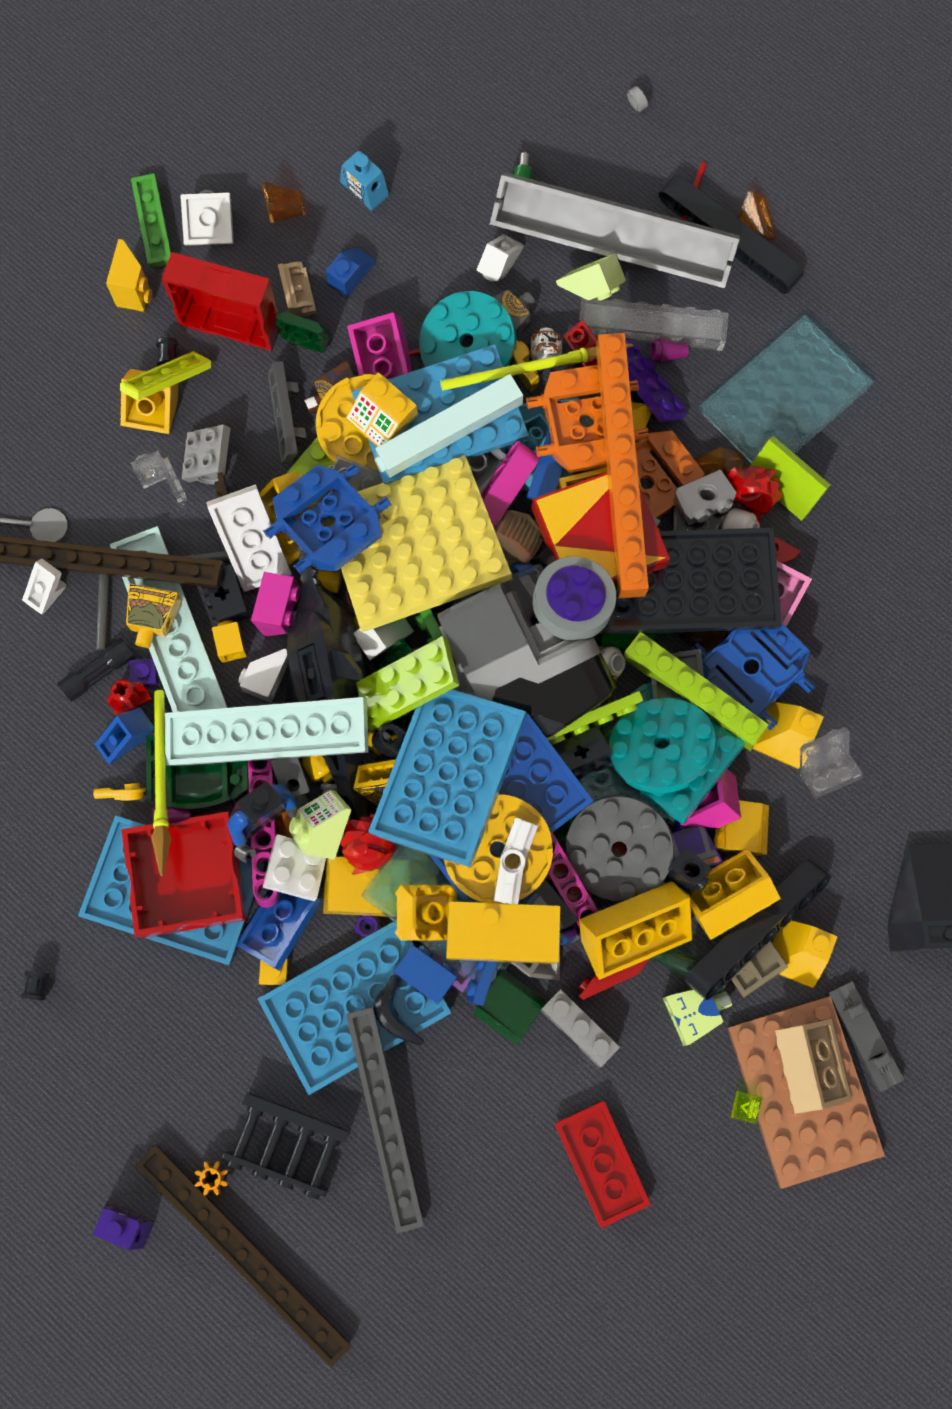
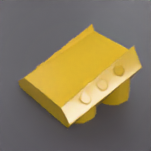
[712,800,769,856]
[395,885,457,940]

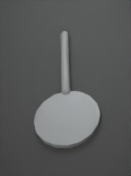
[0,508,68,542]

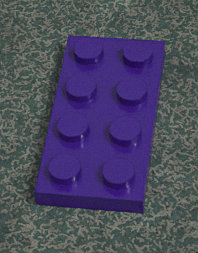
[625,338,688,423]

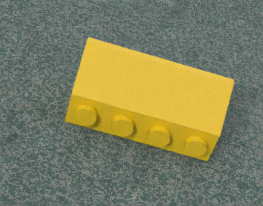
[579,881,692,980]

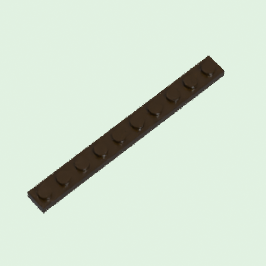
[0,536,224,588]
[135,1144,352,1368]

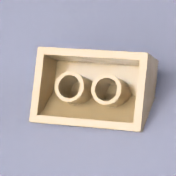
[775,1019,852,1114]

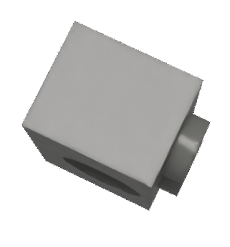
[673,470,736,525]

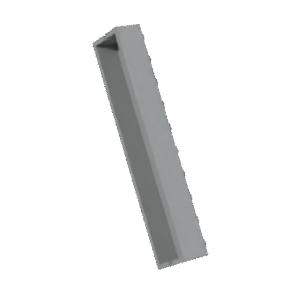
[490,172,740,288]

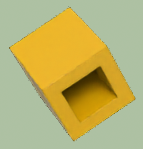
[212,621,247,663]

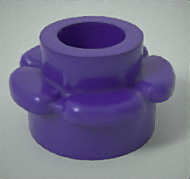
[355,915,381,939]

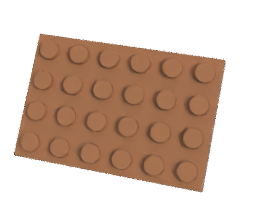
[727,996,885,1189]

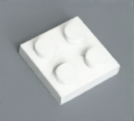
[181,193,234,246]
[263,834,326,901]

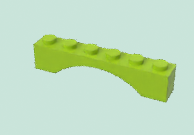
[624,632,769,751]

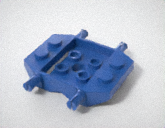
[263,463,392,574]
[690,622,816,730]

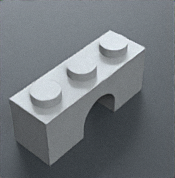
[540,989,620,1068]

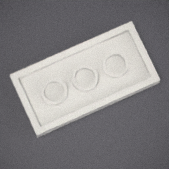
[206,484,292,592]

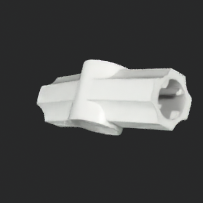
[494,817,538,904]

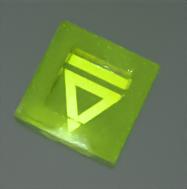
[730,1091,763,1125]

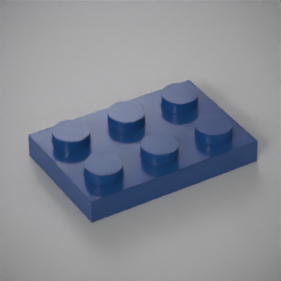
[236,890,321,971]

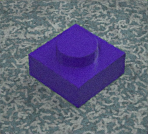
[129,658,158,686]

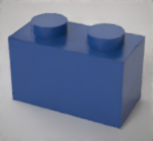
[394,945,457,1005]

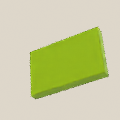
[749,436,831,521]

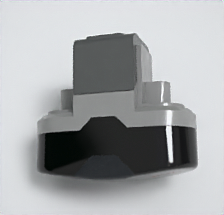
[438,582,617,738]

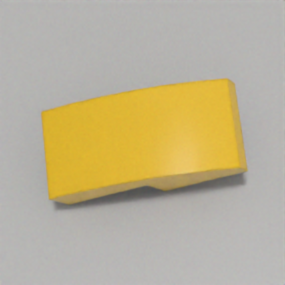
[511,341,539,393]

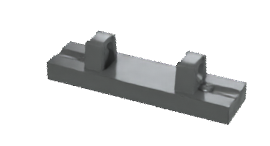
[268,362,306,464]
[827,981,904,1092]

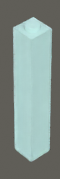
[374,374,523,478]

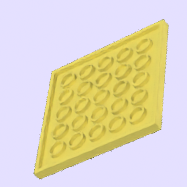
[325,455,513,632]

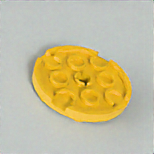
[316,374,388,471]
[444,794,553,904]

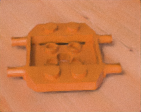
[526,365,649,473]
[598,431,705,531]

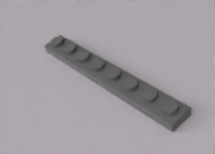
[346,1007,424,1233]

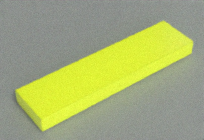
[120,351,211,401]

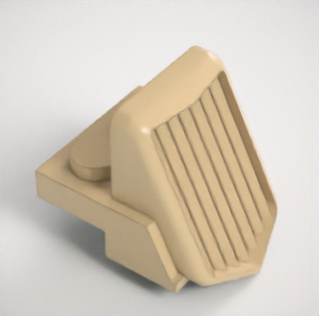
[494,510,543,567]

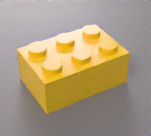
[680,849,780,940]

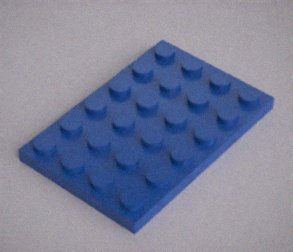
[430,714,593,899]

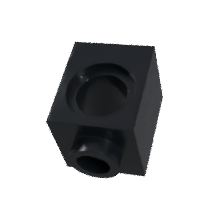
[667,848,712,896]

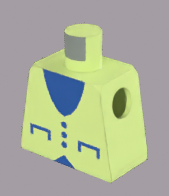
[663,990,732,1046]

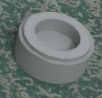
[627,86,648,112]

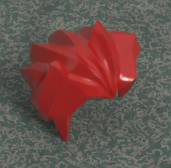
[726,467,783,523]
[340,813,397,875]

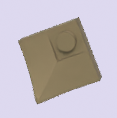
[731,941,789,998]

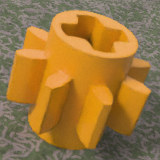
[195,1161,229,1196]

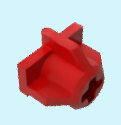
[107,679,152,716]

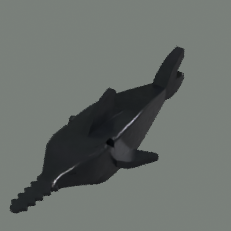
[285,546,378,822]

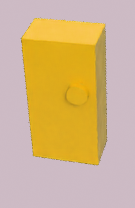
[323,857,436,917]
[446,902,560,964]

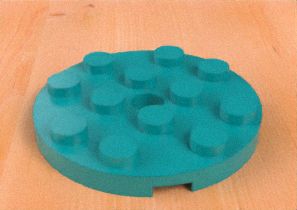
[419,291,517,367]
[609,698,717,793]

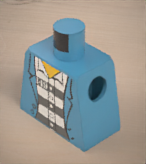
[340,151,389,211]

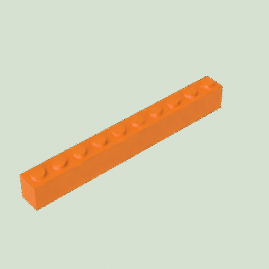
[596,333,649,598]

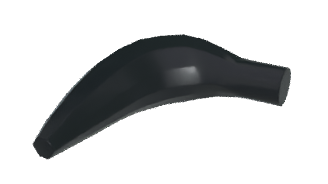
[373,975,424,1046]

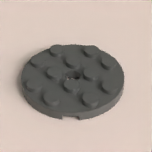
[566,794,674,901]

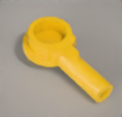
[93,783,146,801]

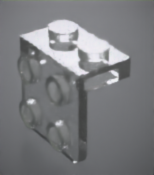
[130,450,188,511]
[800,727,862,799]

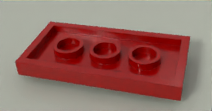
[554,1101,651,1228]

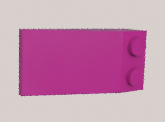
[347,312,412,379]

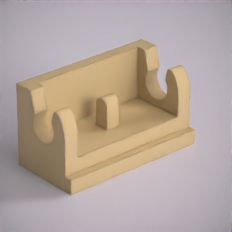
[278,262,317,317]

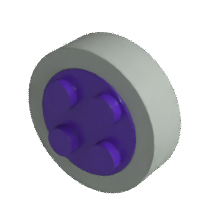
[532,557,616,641]

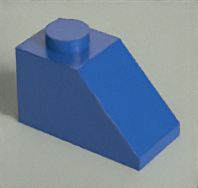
[325,247,376,298]
[94,707,155,765]

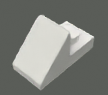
[22,559,66,615]

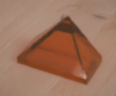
[738,190,777,240]

